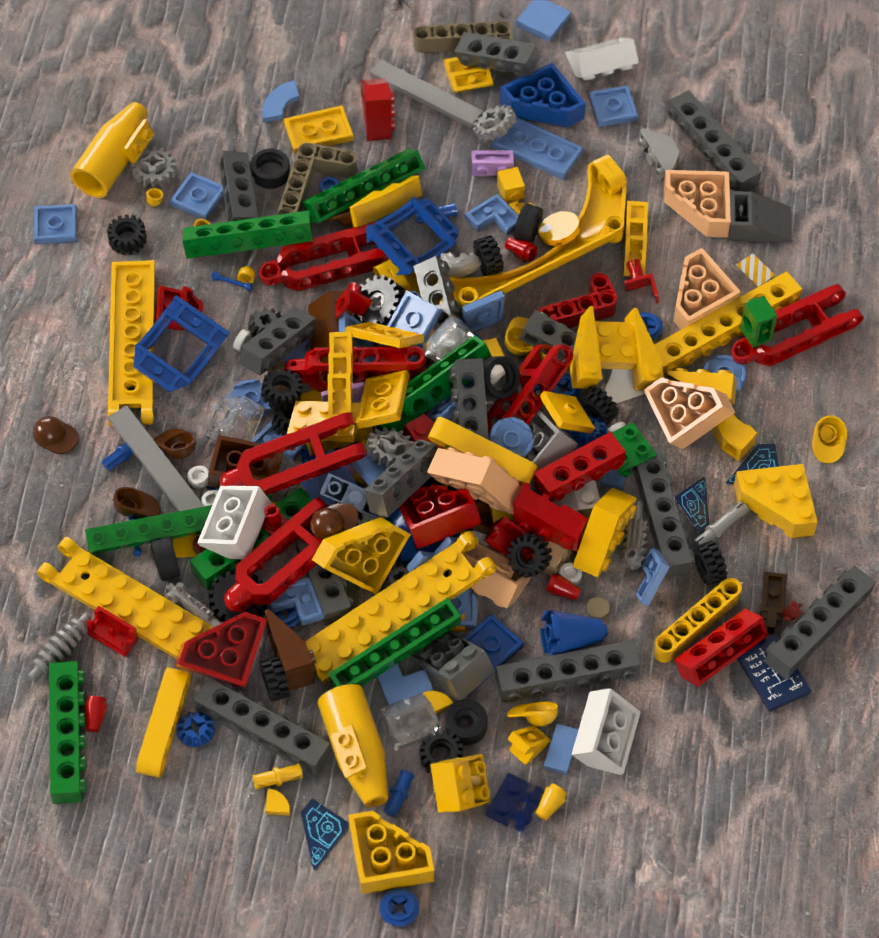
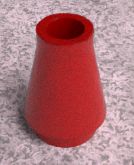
[505,237,537,262]
[546,573,581,601]
[84,696,108,733]

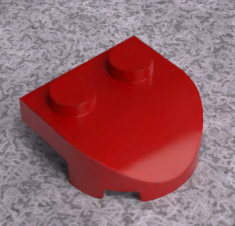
[155,285,203,331]

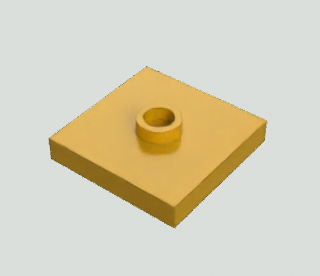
[540,391,595,434]

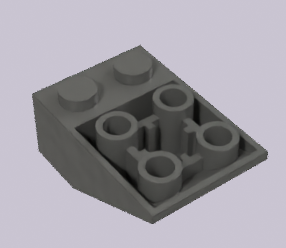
[728,191,792,243]
[411,630,496,701]

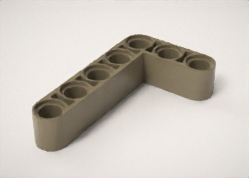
[413,21,515,79]
[277,143,357,215]

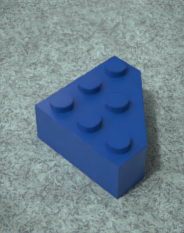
[500,63,586,127]

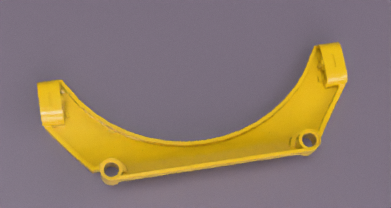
[373,154,627,313]

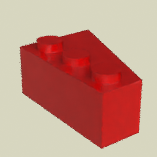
[513,482,588,552]

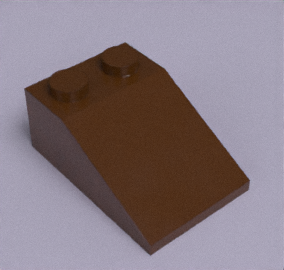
[208,435,284,488]
[264,609,317,691]

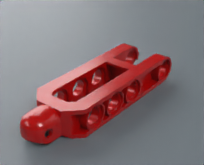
[259,221,390,292]
[731,284,864,366]
[487,344,574,436]
[284,346,426,392]
[220,412,367,496]
[224,497,329,612]

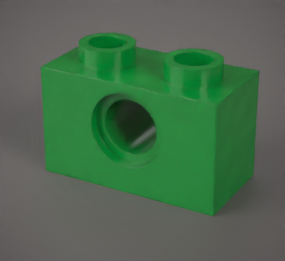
[740,296,777,348]

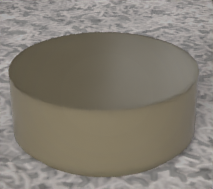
[586,597,610,620]

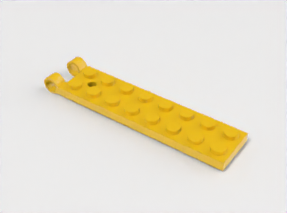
[107,260,155,426]
[305,531,497,684]
[36,537,213,659]

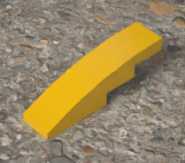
[349,175,422,227]
[623,201,648,277]
[328,332,353,418]

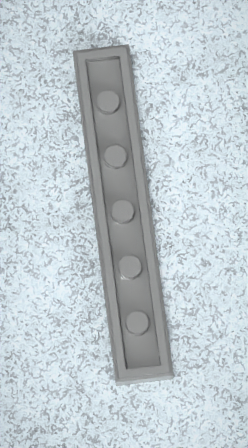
[370,59,483,129]
[108,405,204,511]

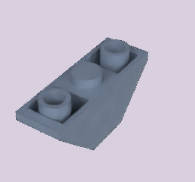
[319,473,385,519]

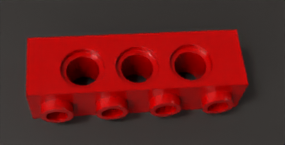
[533,432,626,502]
[674,609,769,687]

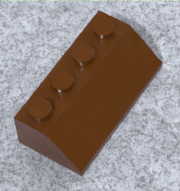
[308,290,355,378]

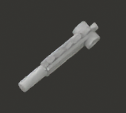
[621,501,649,570]
[165,582,222,627]

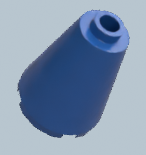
[540,610,608,656]

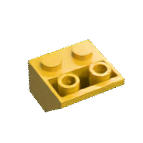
[430,754,491,813]

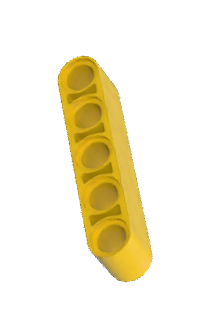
[428,417,538,486]
[654,578,742,663]
[136,667,191,778]

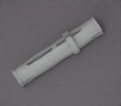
[692,501,749,547]

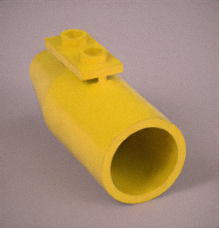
[70,102,155,198]
[318,684,388,808]

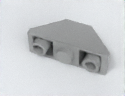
[637,128,680,185]

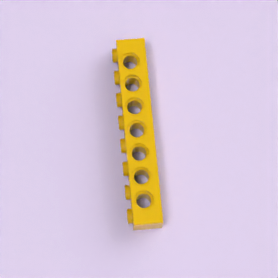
[655,271,802,377]

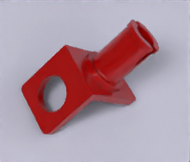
[624,259,659,303]
[336,282,372,318]
[261,504,294,553]

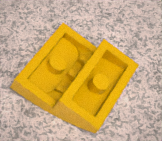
[444,57,494,93]

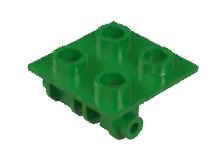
[611,422,657,478]

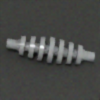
[28,612,92,681]

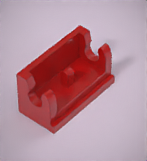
[484,516,533,561]
[87,606,139,657]

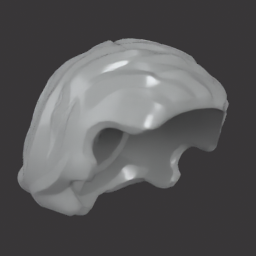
[441,252,482,278]

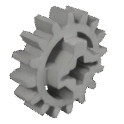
[473,104,517,142]
[131,146,177,188]
[366,427,415,468]

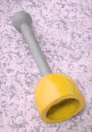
[237,249,257,283]

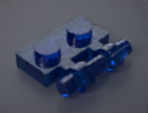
[486,773,544,832]

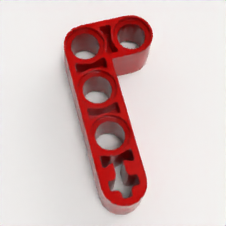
[538,273,617,334]

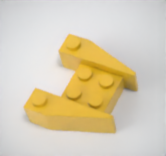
[570,306,664,390]

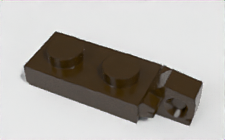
[760,571,787,634]

